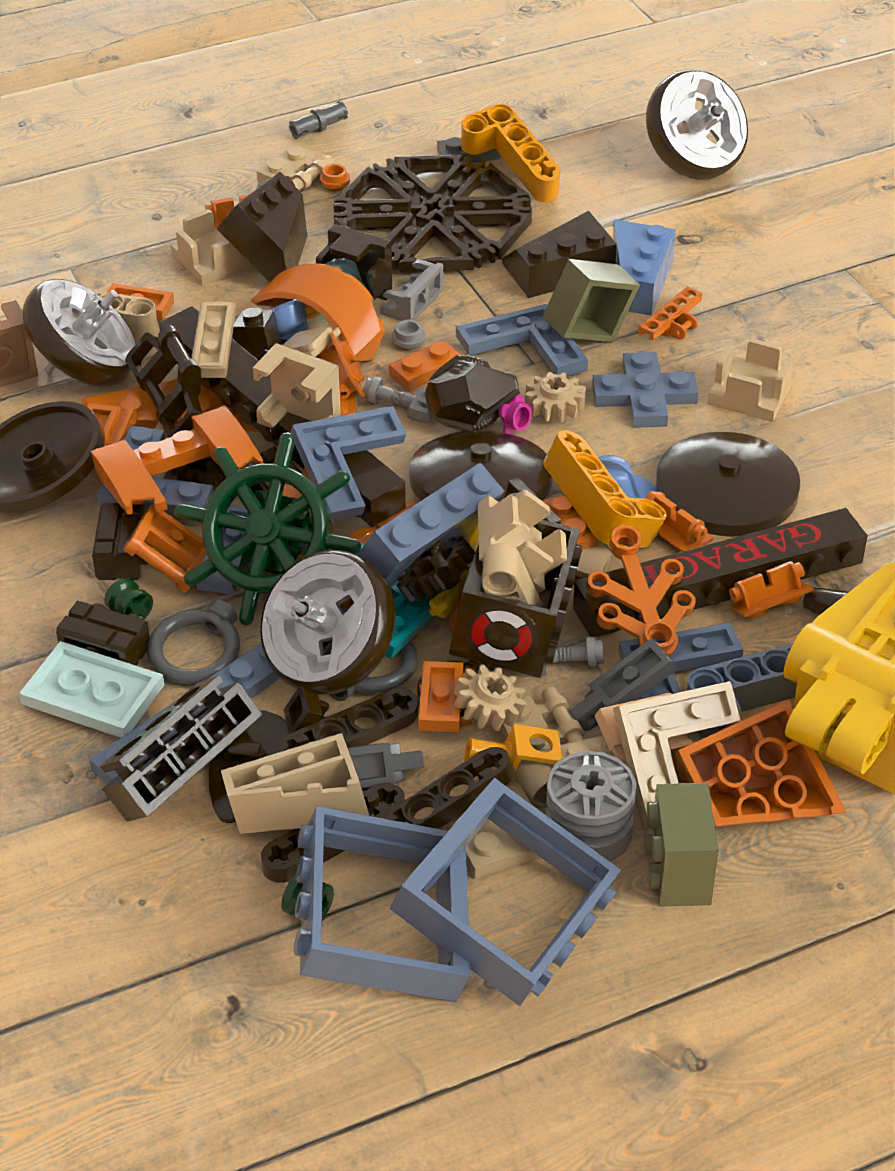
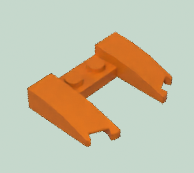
[91,406,263,514]

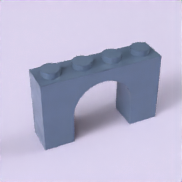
[357,462,505,588]

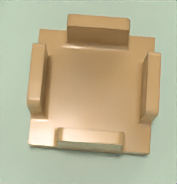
[171,209,253,286]
[708,338,796,422]
[478,490,567,594]

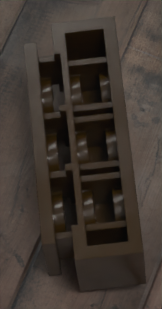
[100,675,262,822]

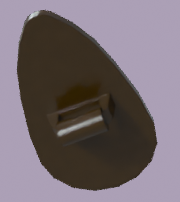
[209,710,289,823]

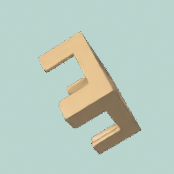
[253,343,341,428]

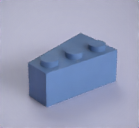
[613,219,676,316]

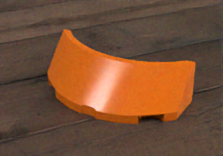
[251,263,385,361]

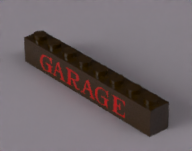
[573,508,868,637]

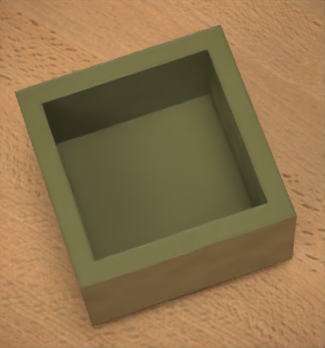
[543,259,640,342]
[644,783,719,907]

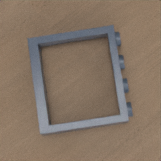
[390,778,621,1006]
[294,806,470,1002]

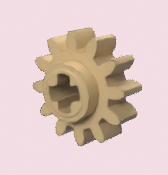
[525,372,586,422]
[453,665,526,731]

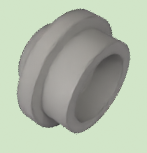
[392,320,425,350]

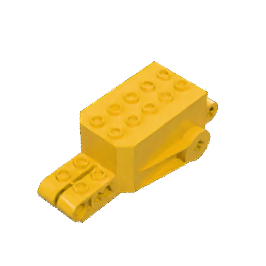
[784,562,895,795]

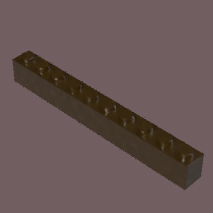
[159,306,406,527]

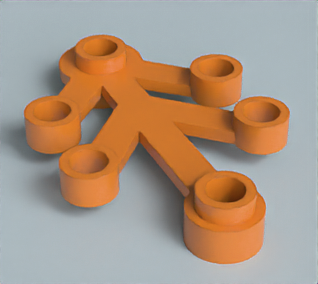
[586,525,696,656]

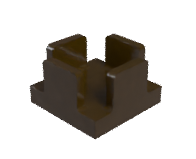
[316,224,392,301]

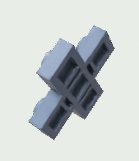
[592,351,698,428]

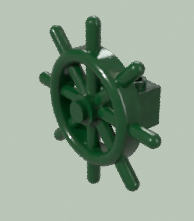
[174,432,361,625]

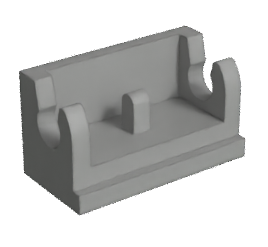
[380,260,443,321]

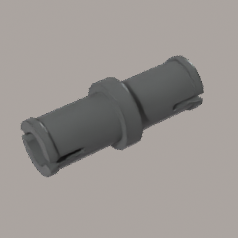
[289,101,348,139]

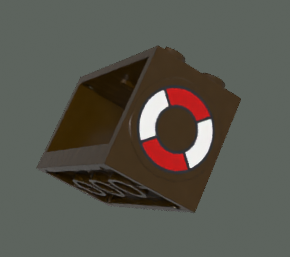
[448,520,583,678]

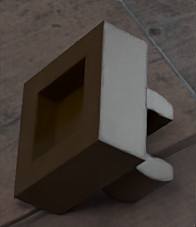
[283,686,330,734]

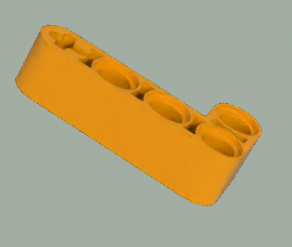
[461,104,561,202]
[543,430,667,548]

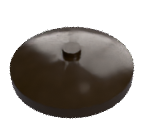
[0,401,105,513]
[409,430,552,502]
[656,432,800,537]

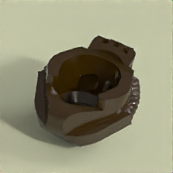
[425,355,520,431]

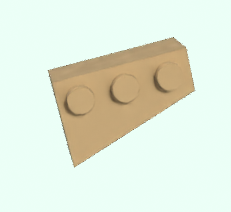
[221,733,369,834]

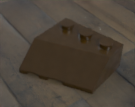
[216,172,308,282]
[502,211,617,298]

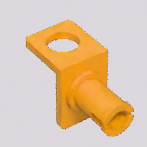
[464,724,562,787]

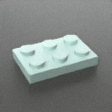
[19,641,164,738]

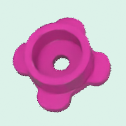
[499,395,532,434]

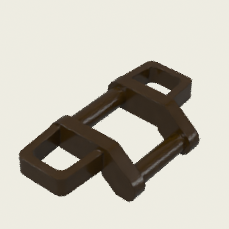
[125,325,202,438]

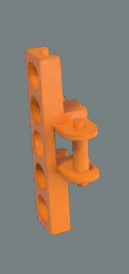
[638,286,702,341]

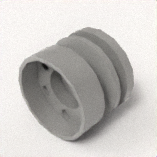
[546,751,636,862]

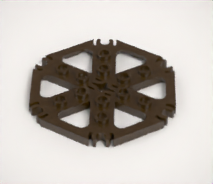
[334,155,532,272]

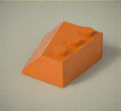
[672,699,846,827]

